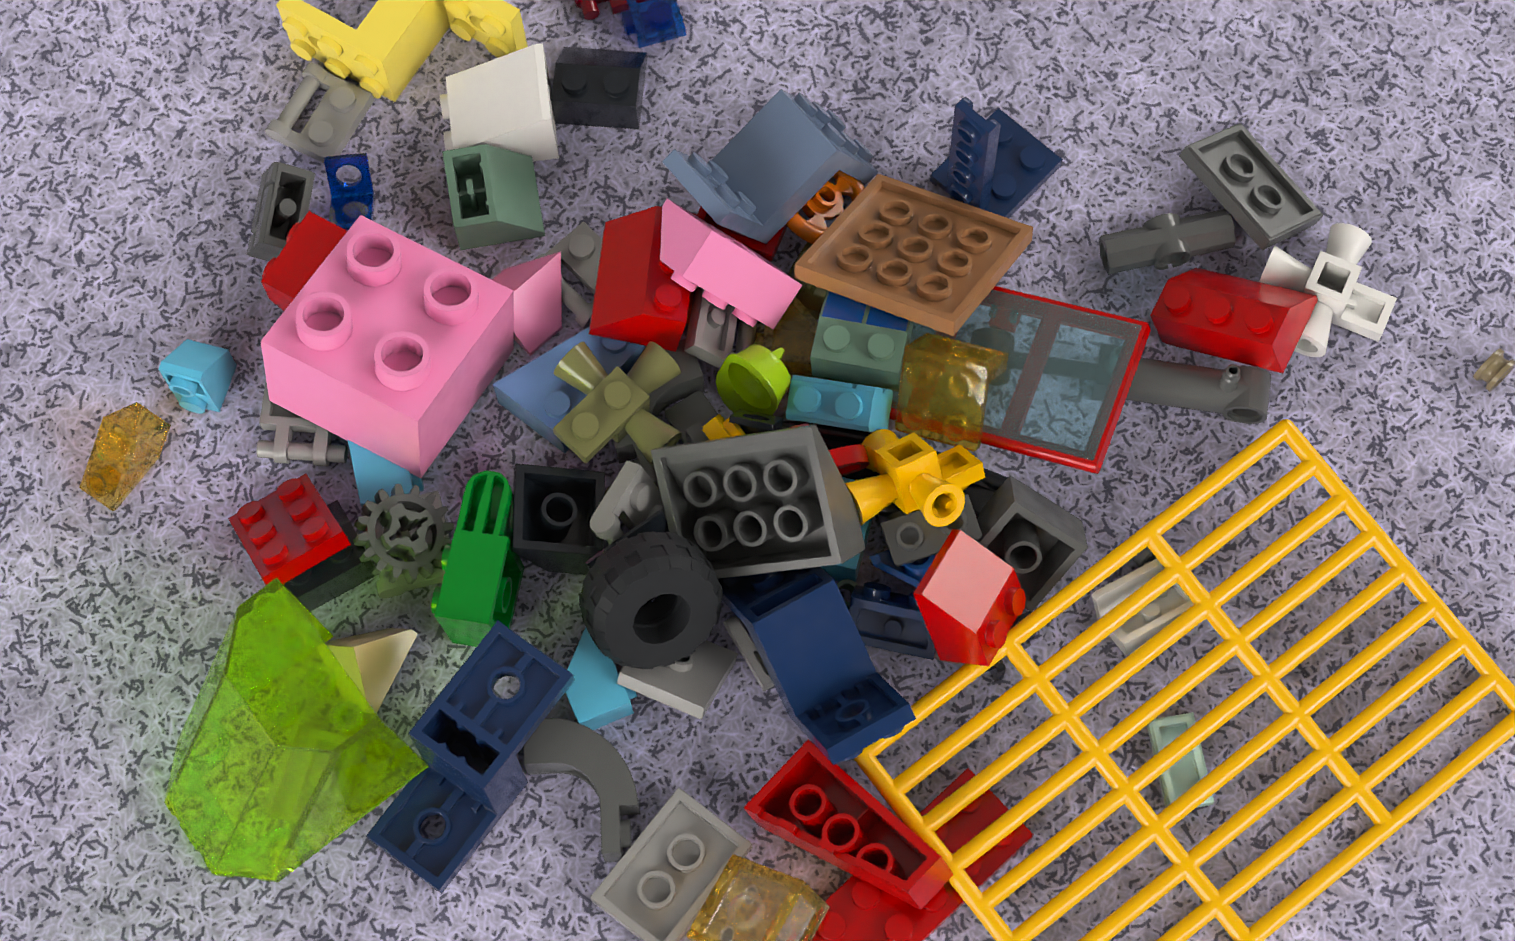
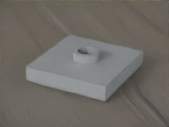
[617,640,738,720]

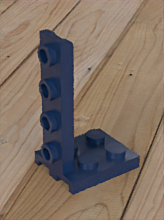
[930,97,1063,218]

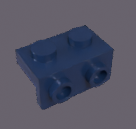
[849,582,936,660]

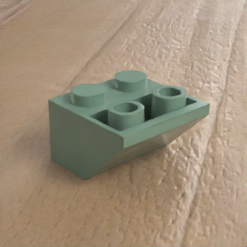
[442,144,545,250]

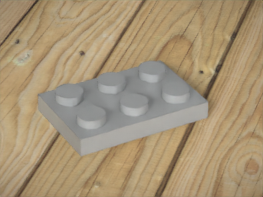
[590,787,753,941]

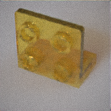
[895,332,1009,452]

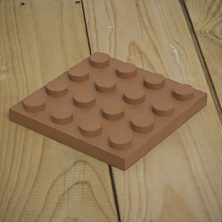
[794,174,1033,336]

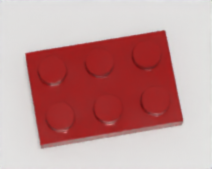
[228,473,351,591]

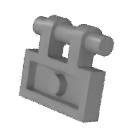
[256,382,348,467]

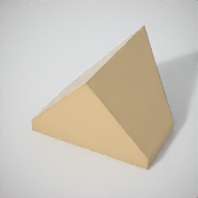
[316,628,418,715]

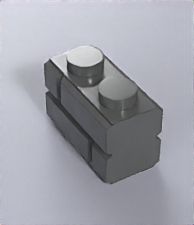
[246,162,315,261]

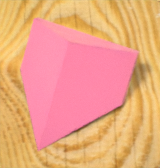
[492,251,563,356]

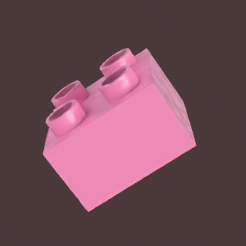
[261,215,514,478]

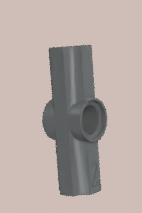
[1098,209,1236,275]

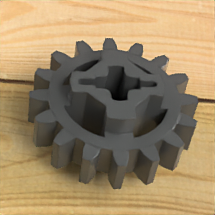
[353,484,455,584]

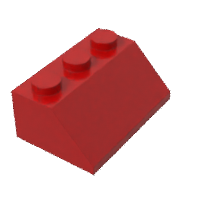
[589,206,700,352]
[1150,268,1318,373]

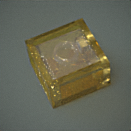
[685,854,830,941]

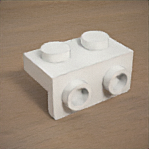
[1092,558,1194,656]

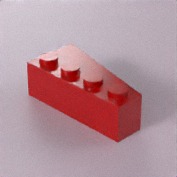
[743,739,954,910]

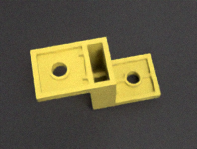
[276,0,528,102]

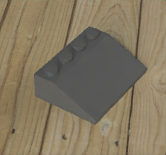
[651,425,865,578]

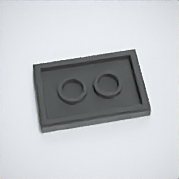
[1179,123,1323,250]

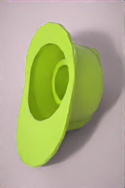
[716,344,791,415]

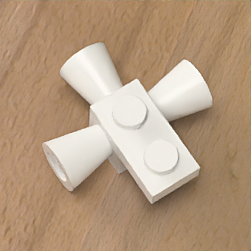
[1259,223,1397,357]

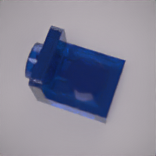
[620,0,686,48]

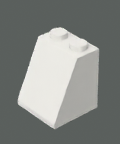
[440,43,559,162]

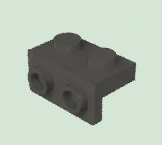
[881,494,982,566]

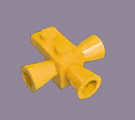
[845,429,985,527]

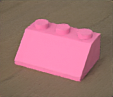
[660,198,802,330]

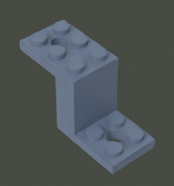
[662,89,878,244]

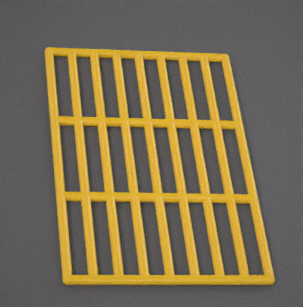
[854,419,1515,941]

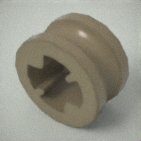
[1473,348,1515,392]

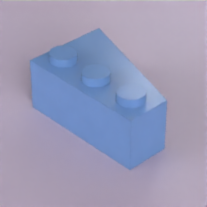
[493,327,646,453]

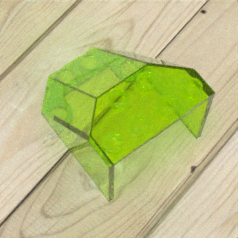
[164,577,429,883]

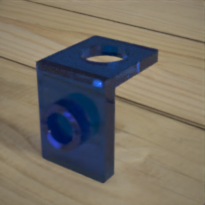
[324,153,375,230]

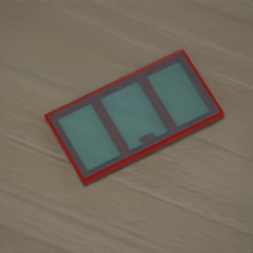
[829,286,1151,474]

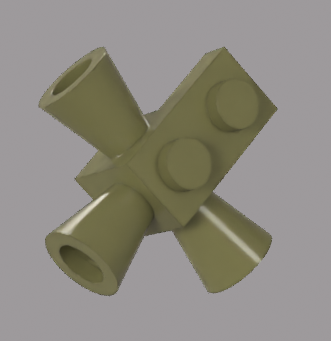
[553,341,682,466]

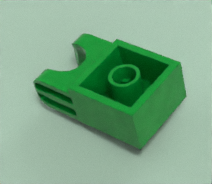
[431,471,525,647]

